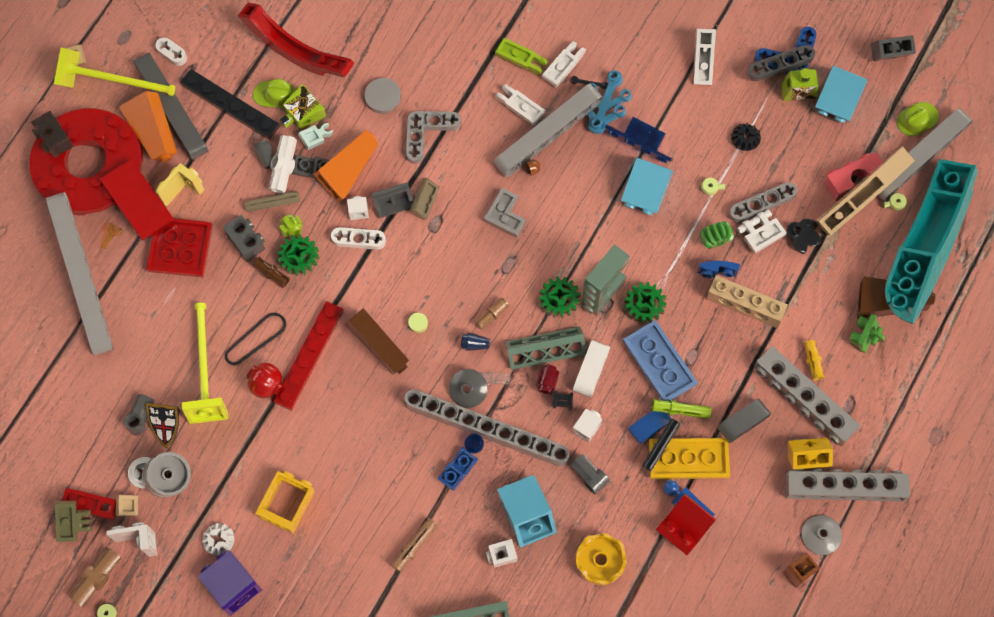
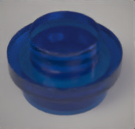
[464,434,484,454]

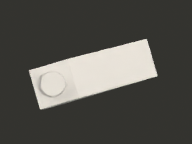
[694,29,716,85]

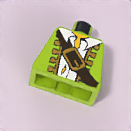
[781,68,818,101]
[279,84,326,129]

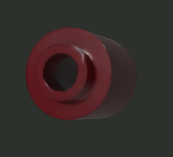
[536,364,560,395]

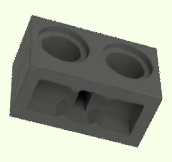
[223,214,265,262]

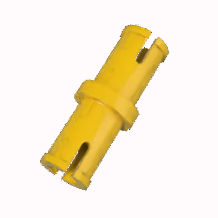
[803,340,825,381]

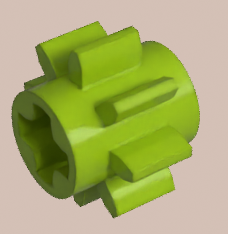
[279,215,303,237]

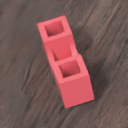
[824,152,883,201]

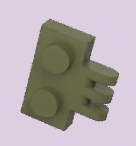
[55,501,91,542]

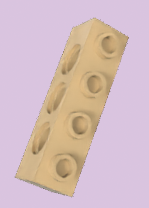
[707,275,788,329]

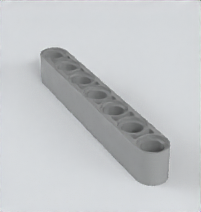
[493,84,603,177]
[877,108,973,201]

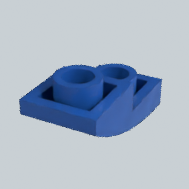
[697,261,740,279]
[628,411,672,444]
[438,447,479,491]

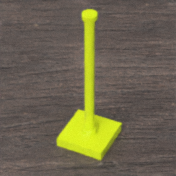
[54,47,175,96]
[182,302,229,424]

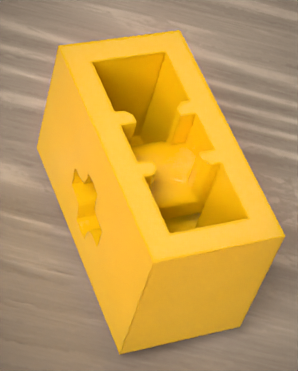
[788,438,833,469]

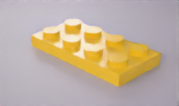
[649,438,730,479]

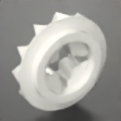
[128,457,151,489]
[202,523,234,555]

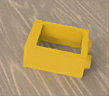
[255,471,315,534]

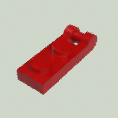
[62,488,116,521]

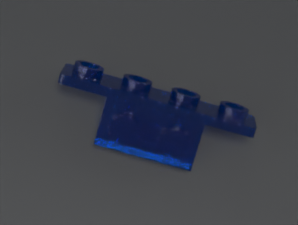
[605,116,674,163]

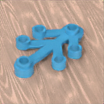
[587,70,632,134]

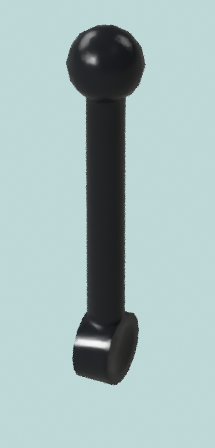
[571,76,608,89]

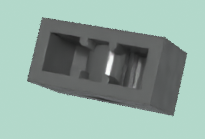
[871,35,916,62]

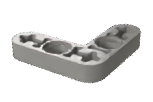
[406,111,461,164]

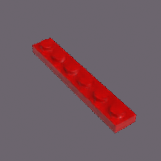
[273,301,344,411]

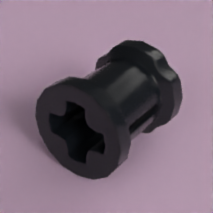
[553,391,573,410]

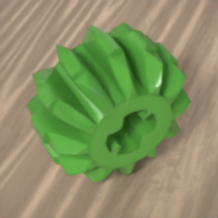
[700,221,734,249]

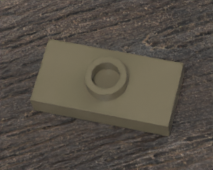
[410,178,439,220]

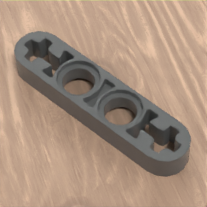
[747,45,815,82]

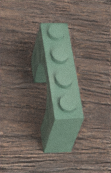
[582,244,630,316]

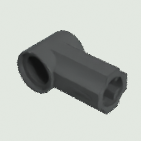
[124,394,154,436]
[571,454,610,495]

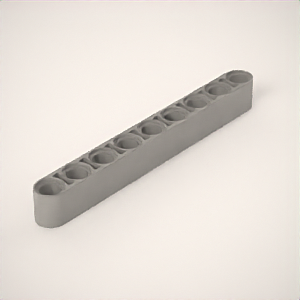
[46,192,113,356]
[405,389,569,466]

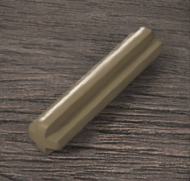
[244,191,300,212]

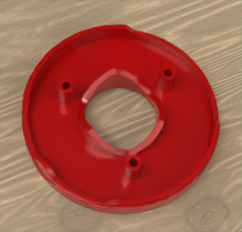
[29,108,143,216]

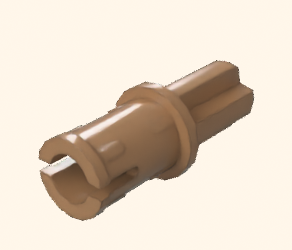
[475,297,510,330]

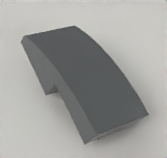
[292,155,330,178]

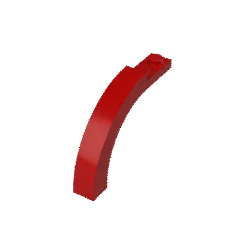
[238,2,354,77]

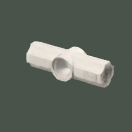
[268,135,297,194]

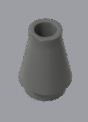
[254,140,273,169]

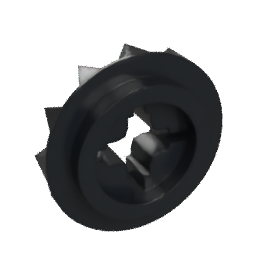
[731,122,761,151]

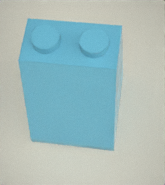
[815,66,868,124]
[621,158,674,215]
[497,475,557,548]

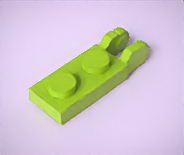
[495,38,548,75]

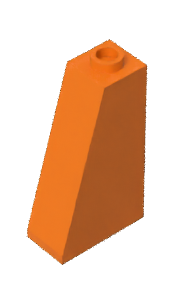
[119,91,178,162]
[314,129,379,202]

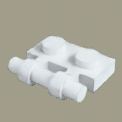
[737,209,787,254]

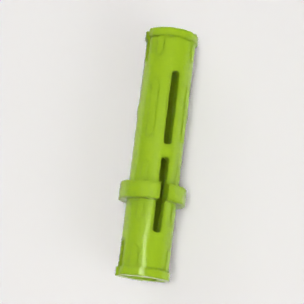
[651,399,711,419]

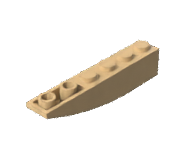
[815,146,915,235]

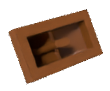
[783,553,820,588]

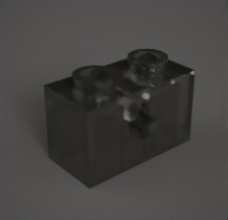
[31,111,73,158]

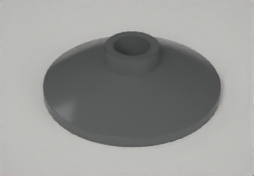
[449,369,488,408]

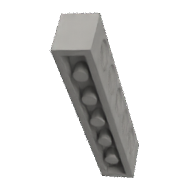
[754,346,861,447]
[785,469,910,502]

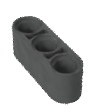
[717,398,771,443]

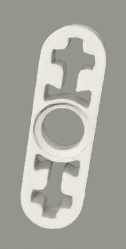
[331,227,386,250]

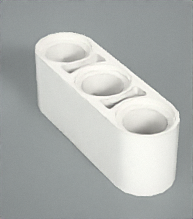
[573,340,610,397]

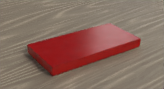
[100,159,174,241]

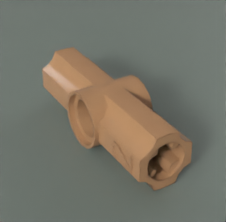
[68,547,122,607]

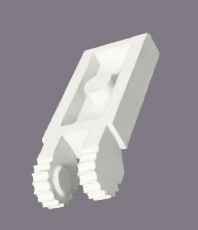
[542,41,586,88]
[495,84,545,126]

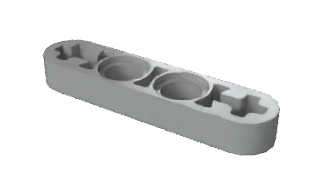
[729,182,797,223]

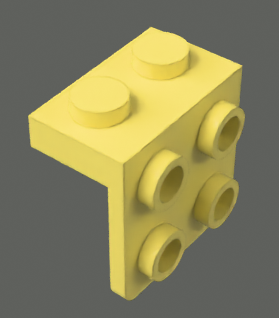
[156,163,204,206]

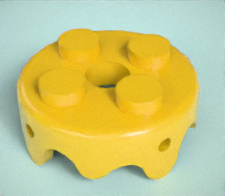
[576,533,627,585]

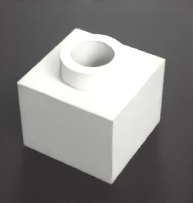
[347,196,369,220]

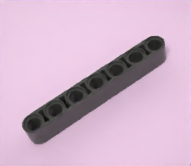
[133,52,209,160]

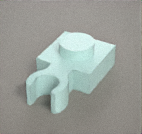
[299,123,333,150]

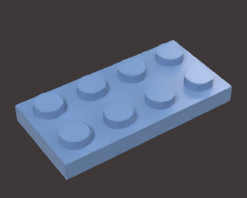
[623,320,698,401]

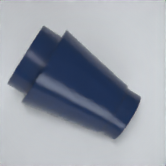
[461,332,490,351]

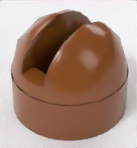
[525,159,540,176]

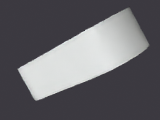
[156,38,187,66]

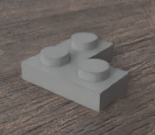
[484,188,526,237]

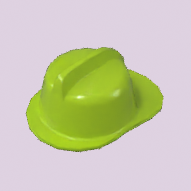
[253,79,296,108]
[897,102,939,136]

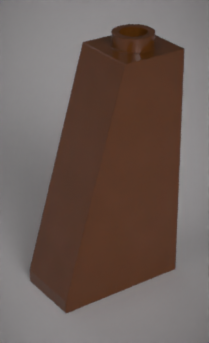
[857,276,936,319]
[345,308,409,375]

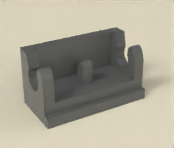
[371,183,413,219]

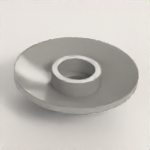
[801,515,842,555]

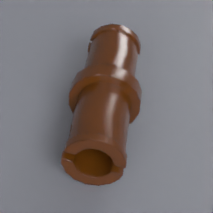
[252,256,290,288]

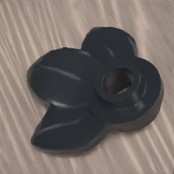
[786,219,821,254]

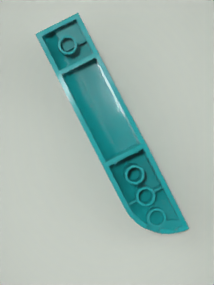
[885,159,978,324]

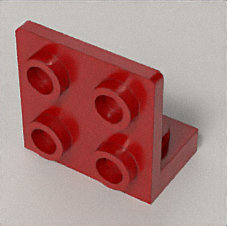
[656,494,716,555]

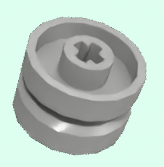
[142,452,191,498]

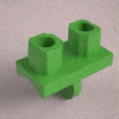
[850,314,885,353]

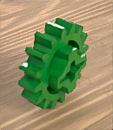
[278,234,320,276]
[539,276,581,318]
[625,282,667,324]

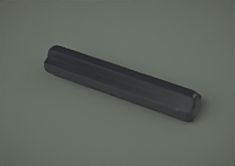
[642,419,680,472]

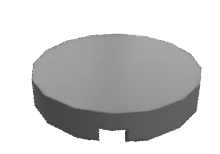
[364,78,401,114]

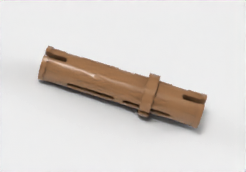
[391,518,438,573]

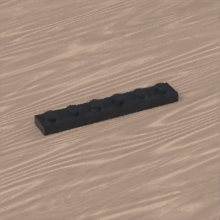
[180,69,280,140]

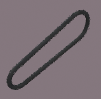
[225,313,286,365]

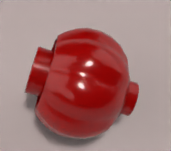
[247,363,283,399]

